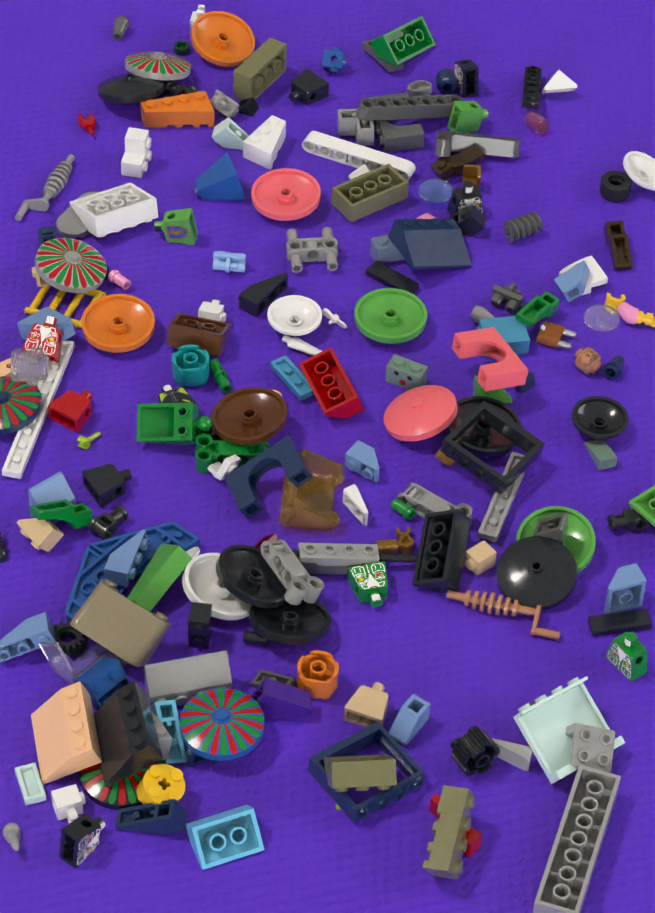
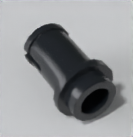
[243,630,269,647]

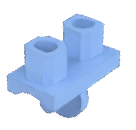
[213,251,246,273]

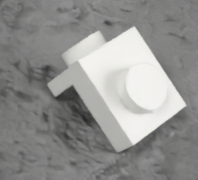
[207,454,241,481]

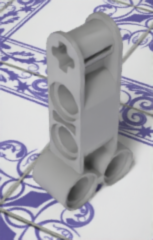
[397,483,472,526]
[261,539,324,605]

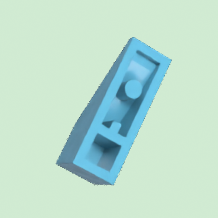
[150,700,187,765]

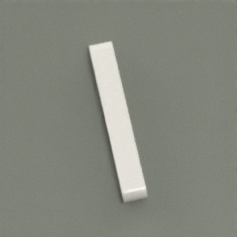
[302,131,416,181]

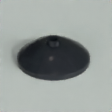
[572,396,629,440]

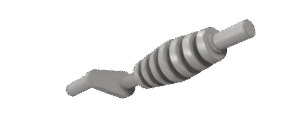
[15,154,75,221]

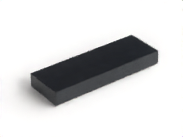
[365,261,419,294]
[587,609,652,636]

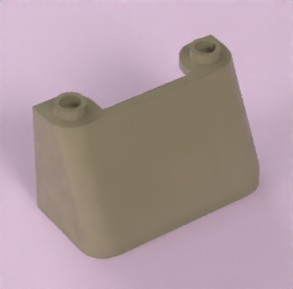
[70,579,172,667]

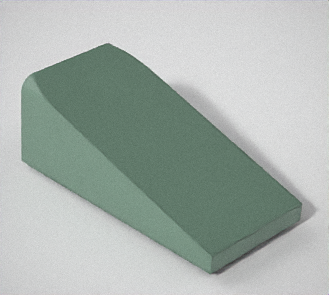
[584,439,617,471]

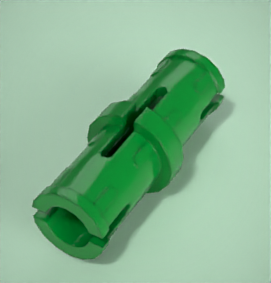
[209,359,233,393]

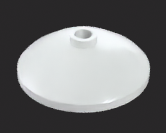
[623,151,655,191]
[267,295,322,336]

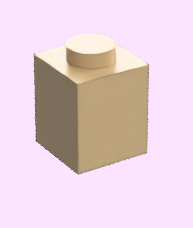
[464,540,497,576]

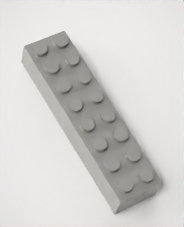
[533,764,621,913]

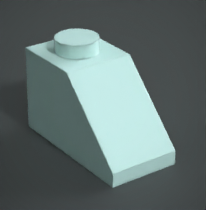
[212,117,249,150]

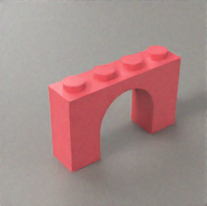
[452,327,528,392]

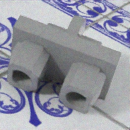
[210,89,240,118]

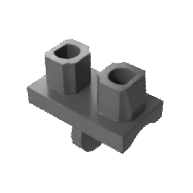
[491,283,524,314]

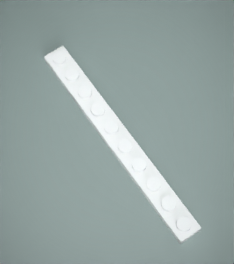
[2,340,75,479]

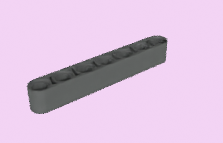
[356,94,463,121]

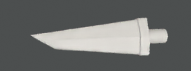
[282,335,322,356]

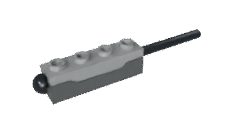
[292,543,418,574]

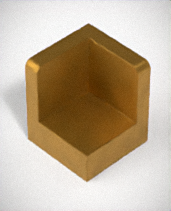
[462,165,481,191]

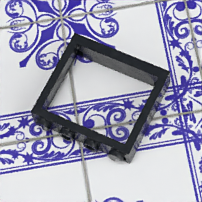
[440,401,545,494]

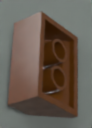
[167,313,231,357]

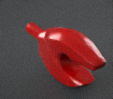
[77,113,96,136]

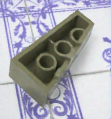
[422,785,475,880]

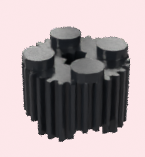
[450,726,501,776]

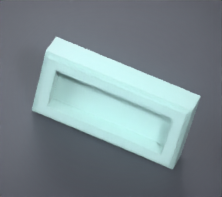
[15,763,46,806]

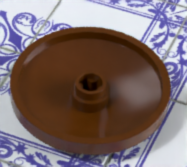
[212,387,288,445]

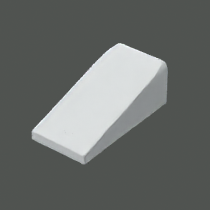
[342,484,368,526]

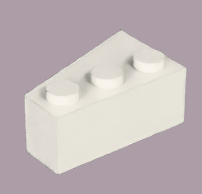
[243,115,286,170]

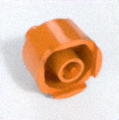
[297,650,339,699]

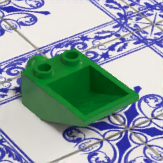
[136,403,212,445]

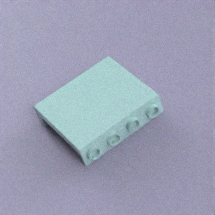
[513,676,625,784]

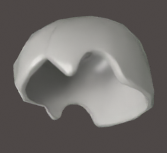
[407,80,432,96]

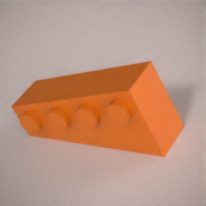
[140,91,214,128]

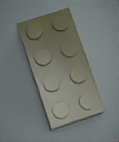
[233,37,287,100]
[331,163,409,223]

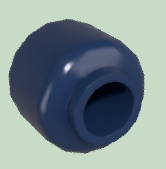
[435,69,458,94]

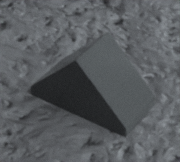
[533,513,568,544]

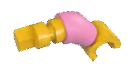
[604,292,655,327]

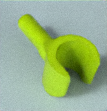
[77,431,101,449]

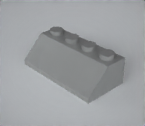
[144,650,232,706]

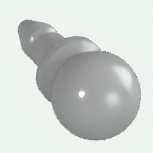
[3,823,21,851]

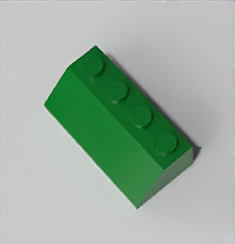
[370,16,436,66]

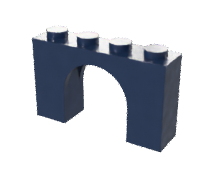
[225,435,313,519]

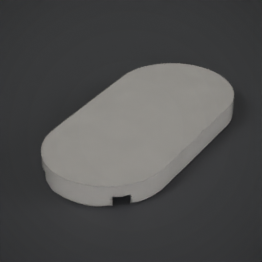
[56,192,98,239]

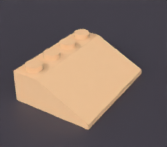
[31,681,102,785]

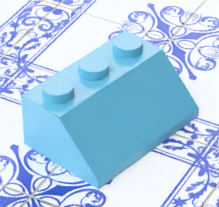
[186,805,264,870]

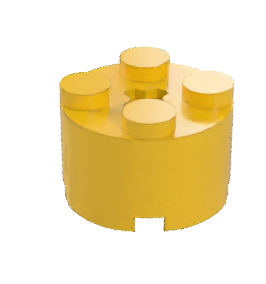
[137,764,185,805]

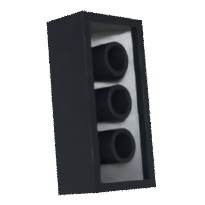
[412,509,471,593]

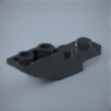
[522,66,542,109]

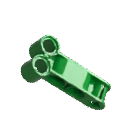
[195,433,270,473]

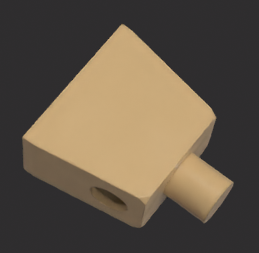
[344,682,389,728]

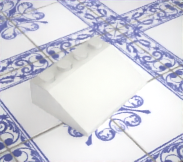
[70,182,158,237]

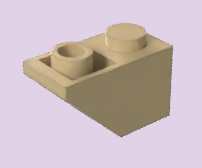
[16,518,64,552]

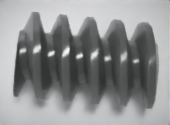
[504,212,543,243]

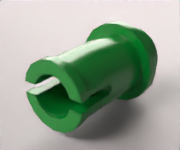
[390,498,416,520]

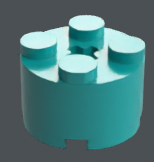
[172,344,209,387]

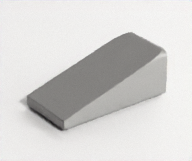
[492,738,533,771]

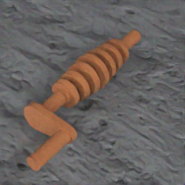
[446,590,560,640]

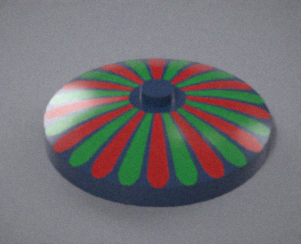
[0,377,43,435]

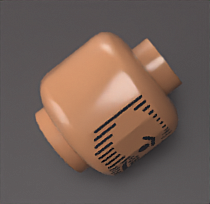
[574,347,602,374]

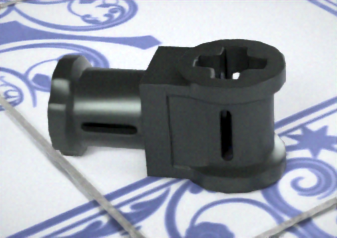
[164,80,198,96]
[88,505,129,540]
[607,507,649,531]

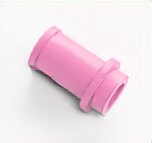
[108,270,131,290]

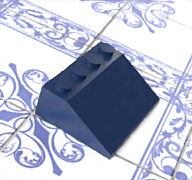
[388,218,471,269]

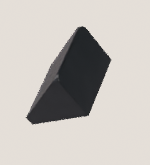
[238,98,259,117]

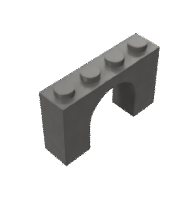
[369,92,425,152]

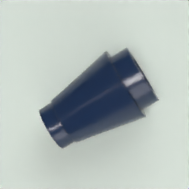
[603,355,625,379]

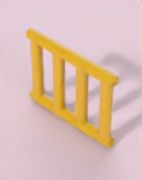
[24,286,106,328]

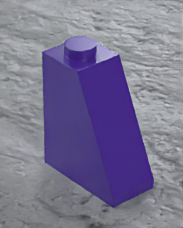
[251,677,312,720]

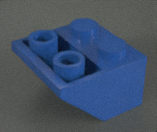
[74,657,130,711]

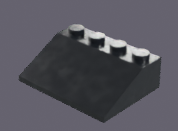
[94,681,163,787]

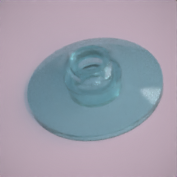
[419,179,453,203]

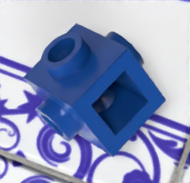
[322,48,347,72]

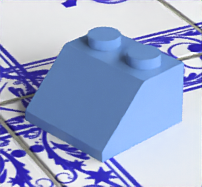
[28,472,76,524]
[604,563,647,614]

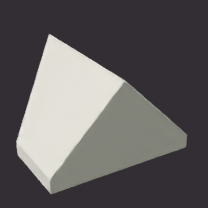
[541,70,577,94]

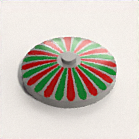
[125,51,191,80]
[35,238,107,293]

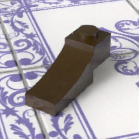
[430,144,486,183]
[603,221,633,270]

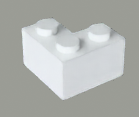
[121,127,152,178]

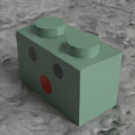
[385,354,428,390]

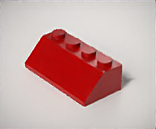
[298,347,364,419]

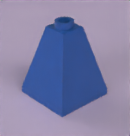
[193,153,245,200]

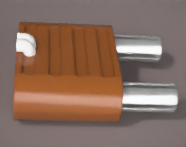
[536,321,577,349]

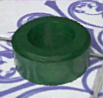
[174,41,190,55]

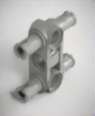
[286,227,339,273]

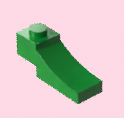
[515,291,560,328]
[30,499,92,529]

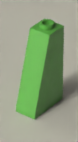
[127,544,192,612]

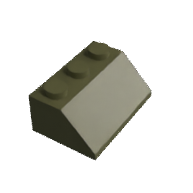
[324,754,397,792]

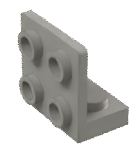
[565,723,615,773]

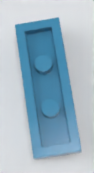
[270,355,314,401]

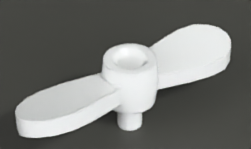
[322,308,348,329]

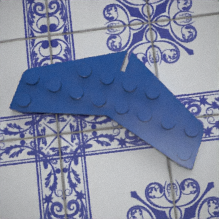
[65,522,200,622]

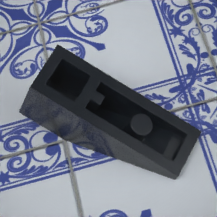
[238,273,288,317]

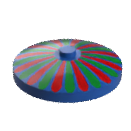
[179,688,265,761]

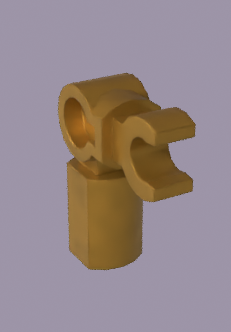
[376,526,414,555]

